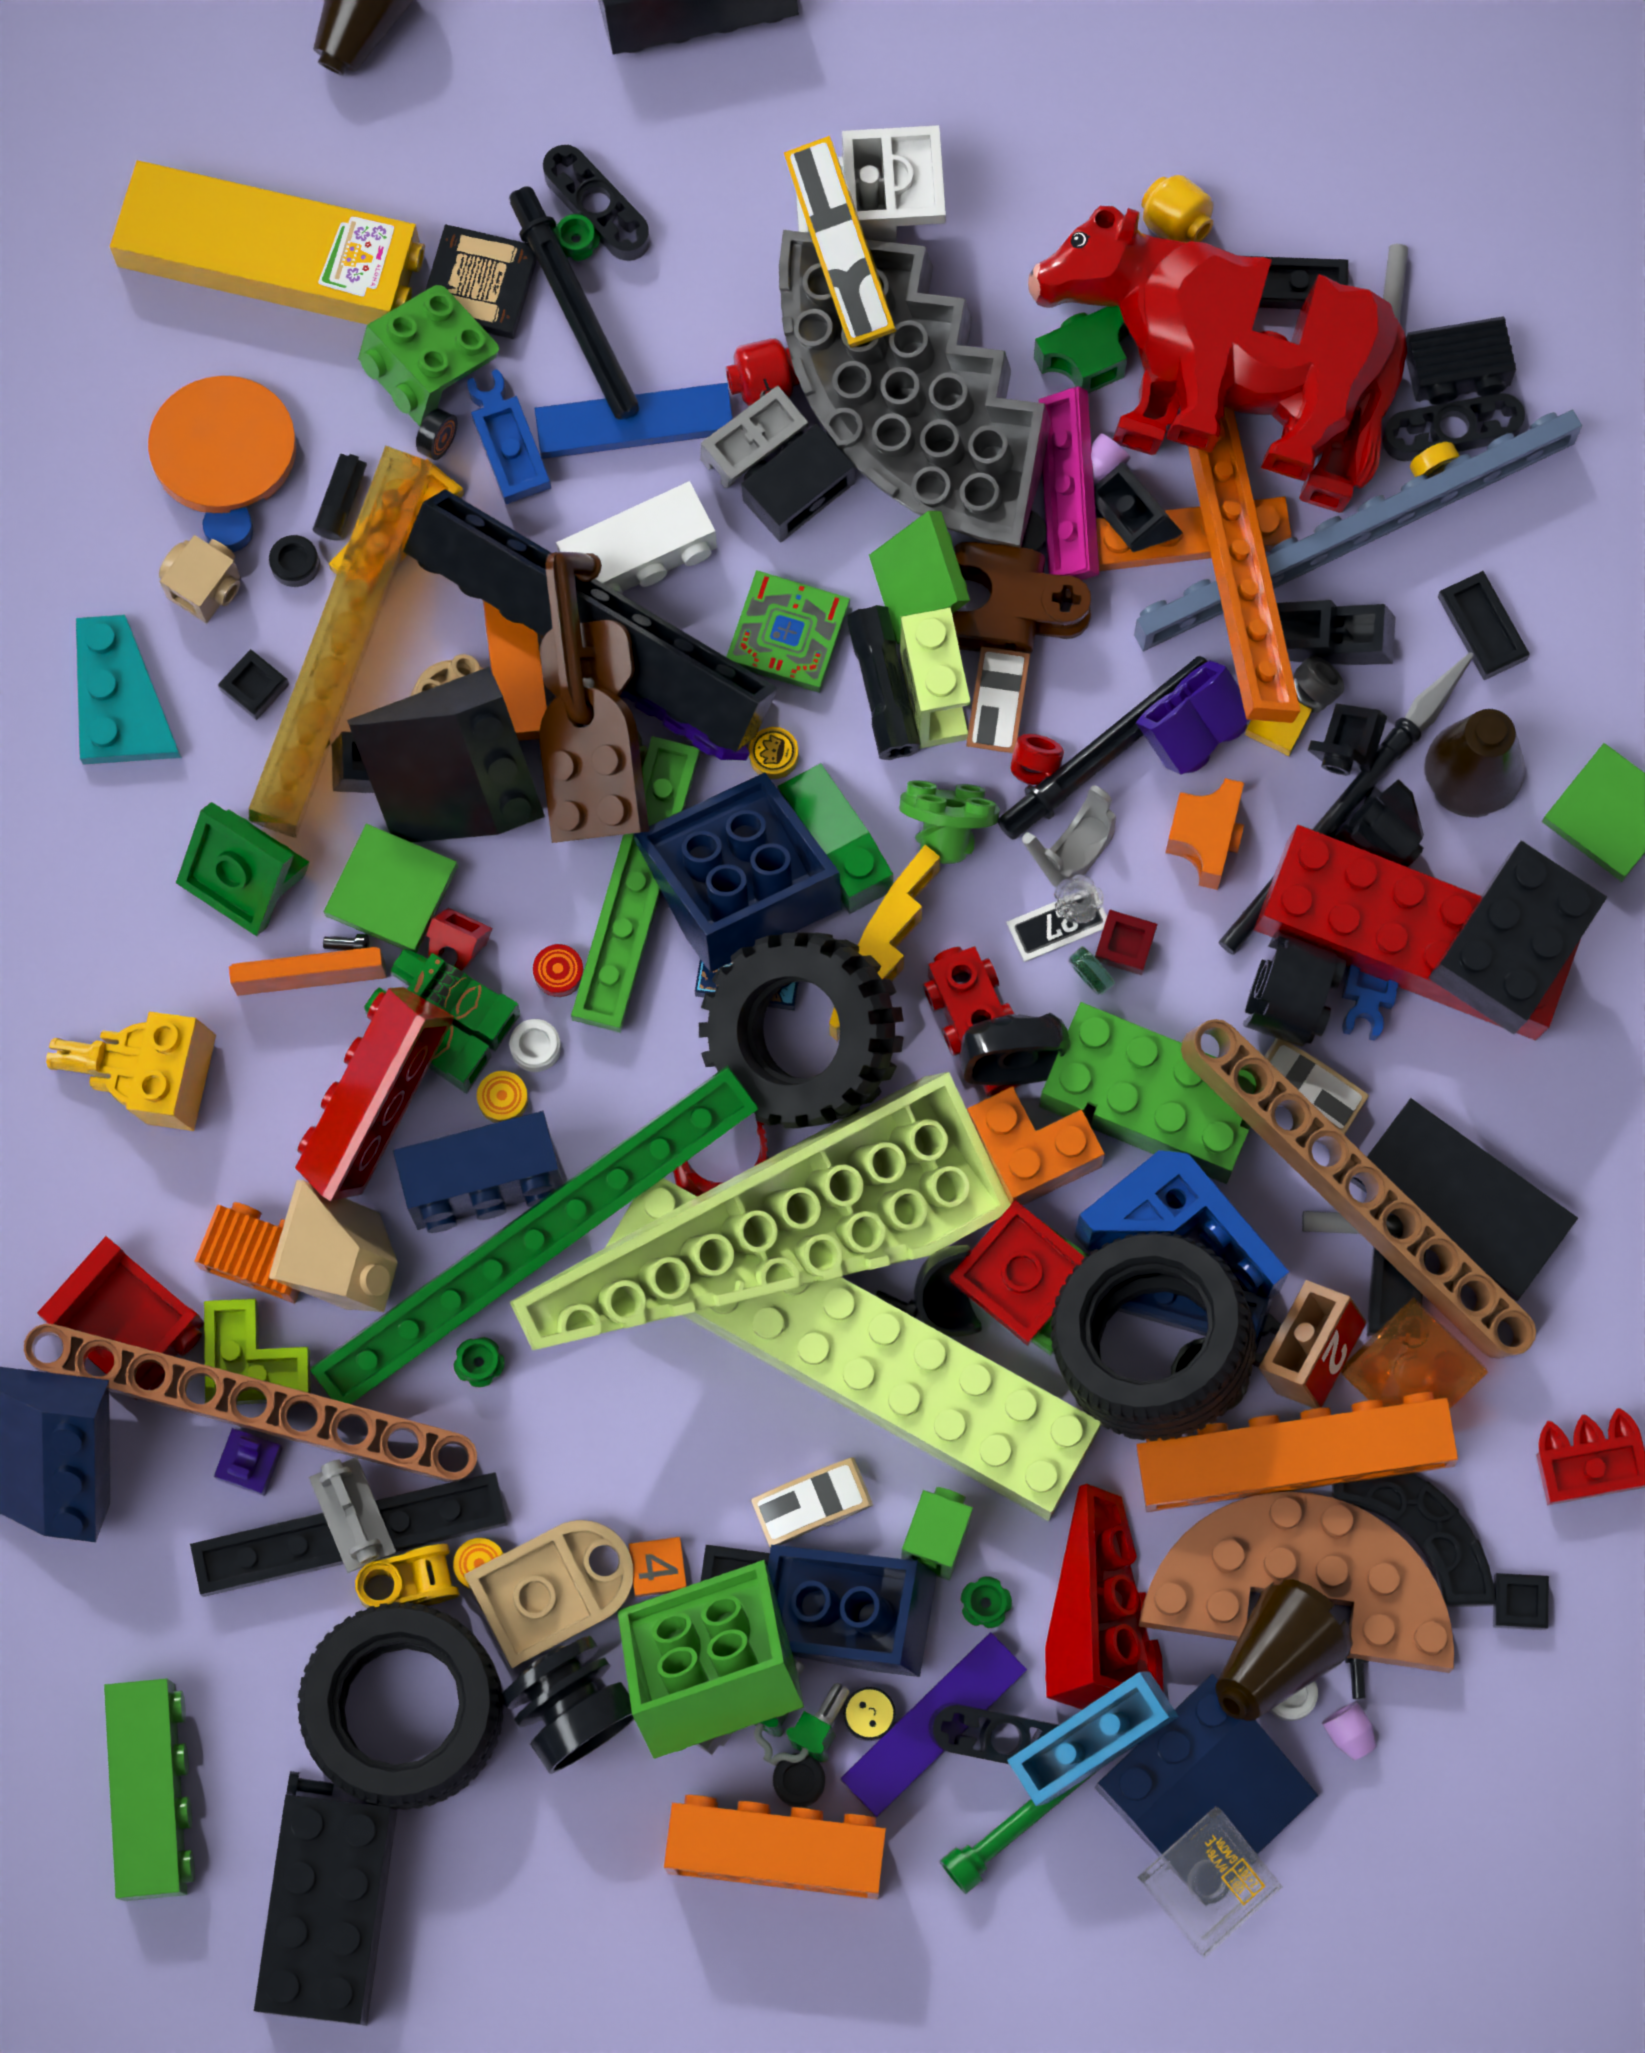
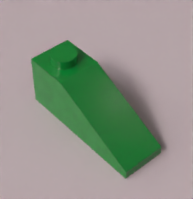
[777,763,894,914]

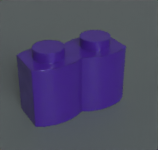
[1136,660,1250,775]

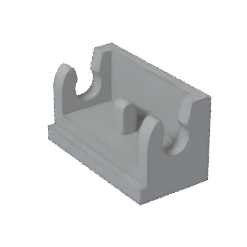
[700,386,808,488]

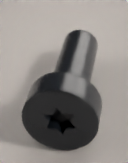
[323,934,370,950]
[875,1290,918,1318]
[1345,1658,1369,1699]
[286,1771,334,1796]

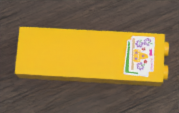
[109,160,425,325]

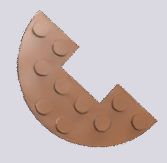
[1139,1492,1454,1673]

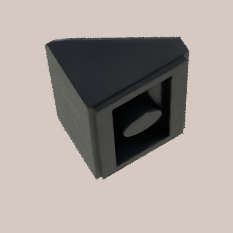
[1094,461,1183,552]

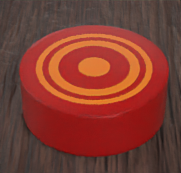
[533,944,584,997]

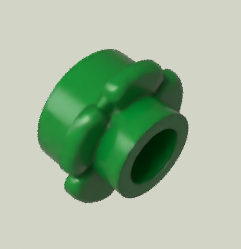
[554,214,600,261]
[454,1337,504,1388]
[960,1577,1012,1628]

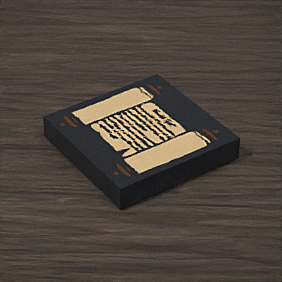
[425,224,537,339]

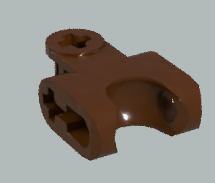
[952,542,1091,654]

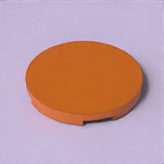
[148,376,296,513]

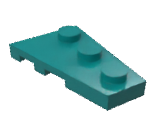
[76,615,182,765]

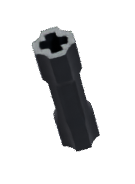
[847,605,921,760]

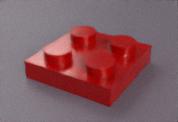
[949,1200,1084,1346]

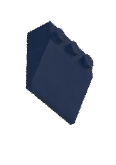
[634,772,842,972]
[0,1367,110,1542]
[1095,1673,1319,1905]

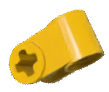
[355,1544,460,1609]

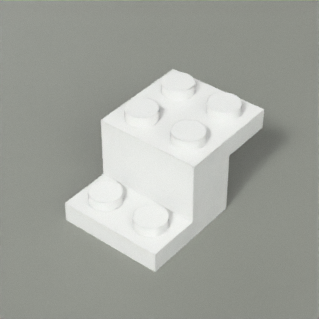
[796,125,946,243]

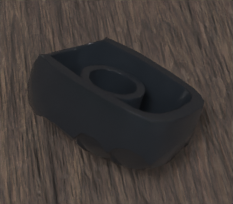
[960,1013,1070,1085]

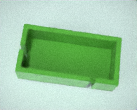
[1039,1002,1256,1184]

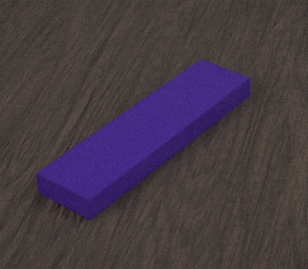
[840,1632,1027,1818]

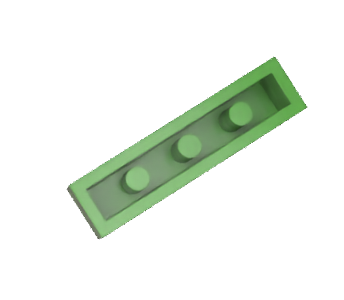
[104,1678,195,1901]

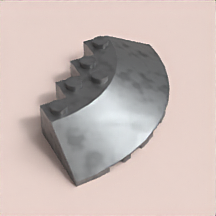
[779,230,1051,548]

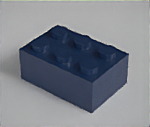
[393,1111,563,1233]

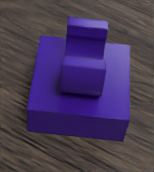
[214,1428,283,1496]

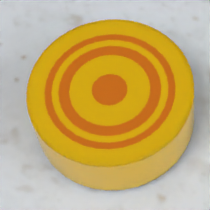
[477,1071,529,1123]
[453,1538,504,1590]

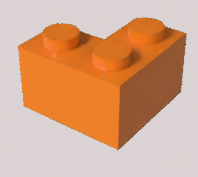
[967,1086,1105,1205]

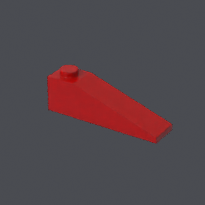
[1045,1483,1164,1710]

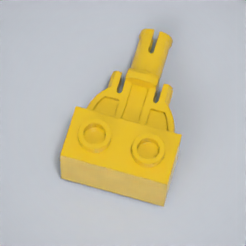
[46,1011,216,1131]

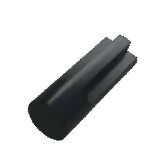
[312,453,367,541]

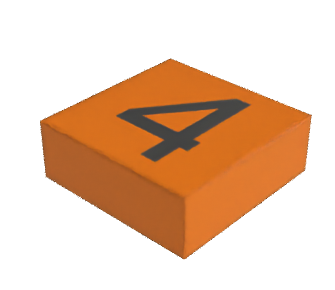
[628,1537,687,1598]

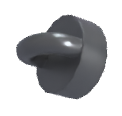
[1293,656,1344,713]

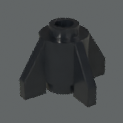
[1332,779,1424,867]

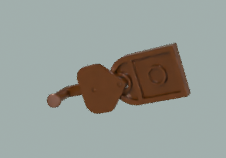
[539,552,649,843]

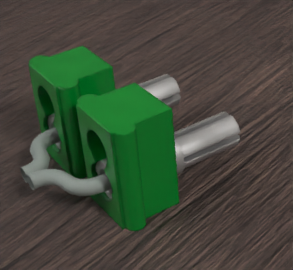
[754,1658,850,1766]

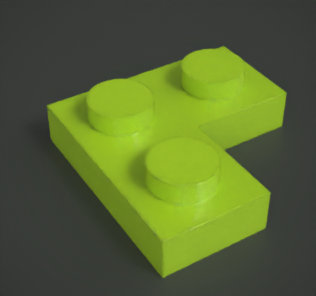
[204,1299,311,1405]

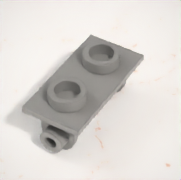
[309,1457,396,1573]

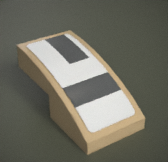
[1264,1038,1369,1135]
[751,1458,873,1547]

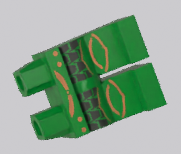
[364,949,520,1094]

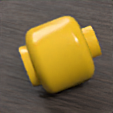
[1141,175,1214,243]

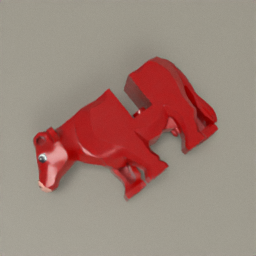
[1028,205,1407,513]

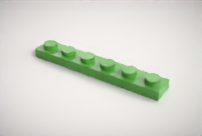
[571,736,700,1033]

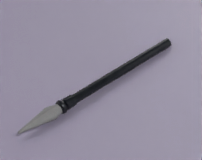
[1218,652,1474,955]

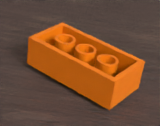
[664,1795,886,1900]

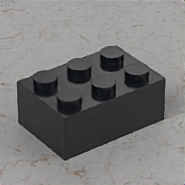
[1428,840,1607,1035]

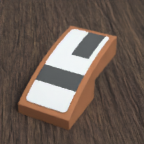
[966,646,1030,753]

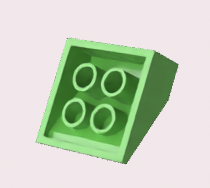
[617,1560,804,1759]

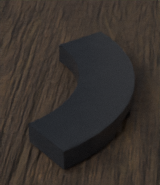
[1332,1473,1496,1607]

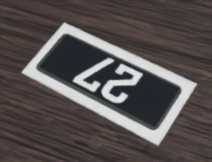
[1006,886,1107,962]

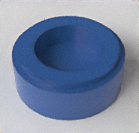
[202,507,253,552]

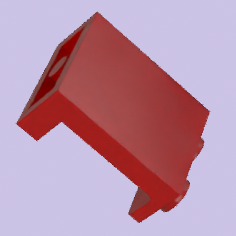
[37,1236,204,1400]

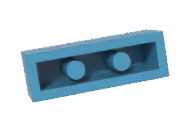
[1007,1672,1179,1806]

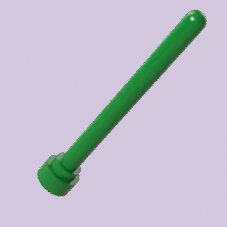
[939,1770,1099,1894]

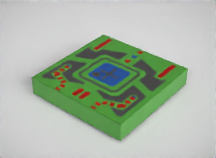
[726,570,850,693]

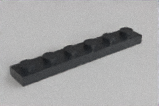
[190,1472,508,1597]

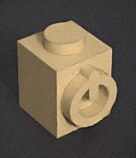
[159,535,241,624]

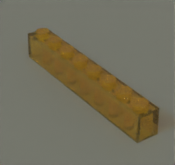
[249,445,432,838]

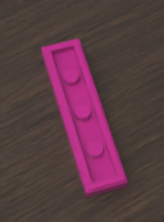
[1038,386,1099,580]

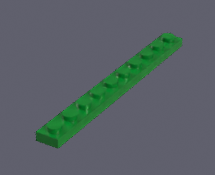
[310,1065,759,1404]

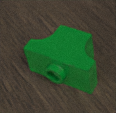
[1034,305,1129,394]

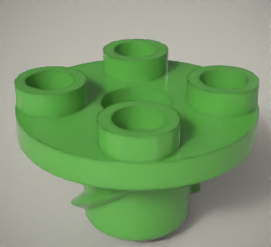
[899,780,1000,864]

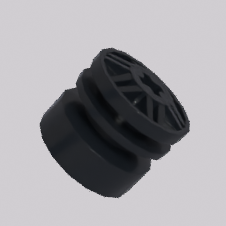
[500,1636,634,1774]

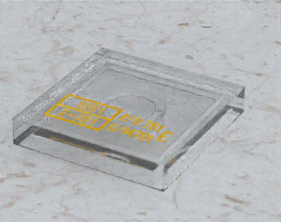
[1137,1806,1283,1958]

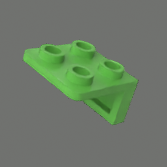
[358,285,499,427]

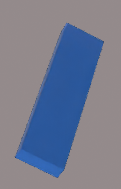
[534,383,733,459]

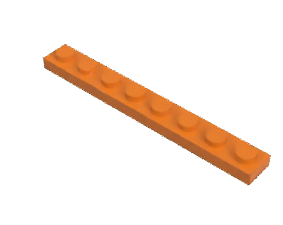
[1180,406,1300,723]

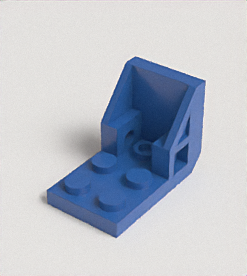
[1074,1150,1289,1299]

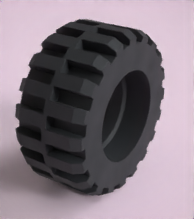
[699,932,904,1128]

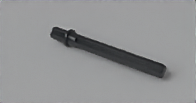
[509,186,639,420]
[998,656,1208,840]

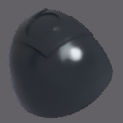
[914,1244,982,1337]

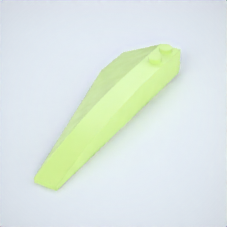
[510,1072,1011,1350]

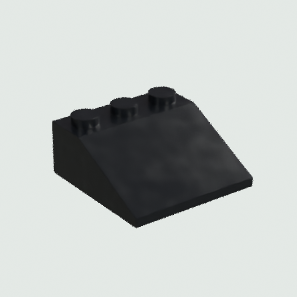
[347,667,545,843]

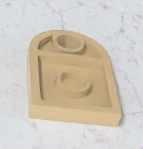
[464,1520,633,1668]

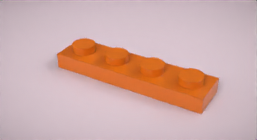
[1096,496,1292,571]

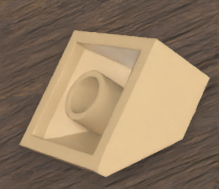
[269,1180,398,1312]

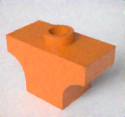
[1165,778,1244,890]

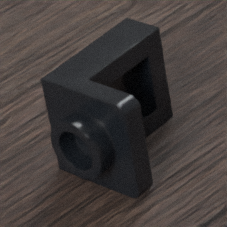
[1308,703,1387,776]

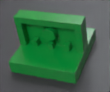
[176,802,310,937]

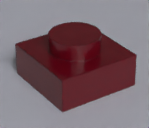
[1094,909,1158,975]

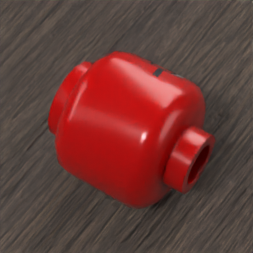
[726,338,800,406]

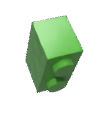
[901,1487,973,1581]

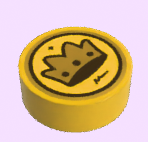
[1409,442,1460,478]
[749,727,799,779]

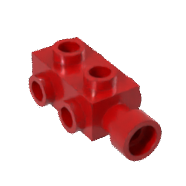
[923,946,1021,1097]

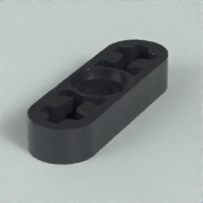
[543,145,650,261]
[1383,393,1525,461]
[929,1703,1059,1764]

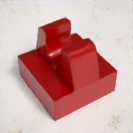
[426,907,493,971]

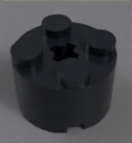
[1243,931,1346,1047]

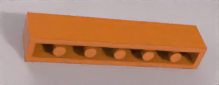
[1136,1392,1458,1512]

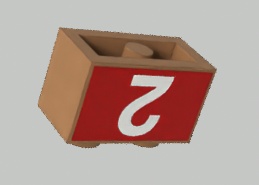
[1259,1280,1367,1408]

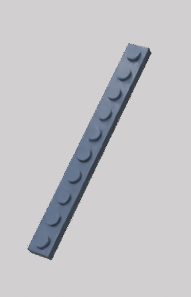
[1134,409,1582,652]

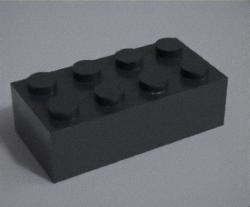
[254,1795,397,2026]

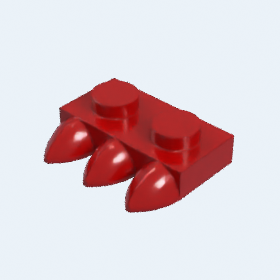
[1536,1408,1645,1506]

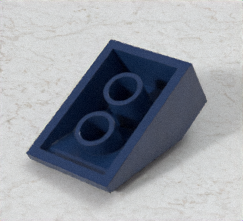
[767,1544,937,1677]

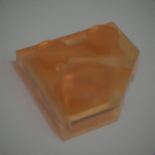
[1341,1297,1488,1408]

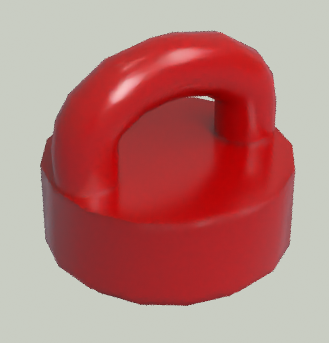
[1010,734,1064,785]

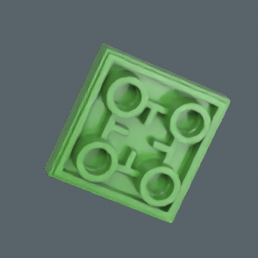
[869,511,970,644]
[1542,743,1645,882]
[323,824,458,953]

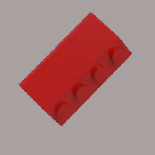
[295,987,455,1201]

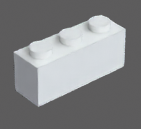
[556,481,717,595]

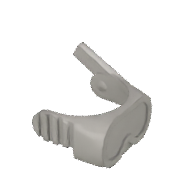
[1022,785,1116,887]

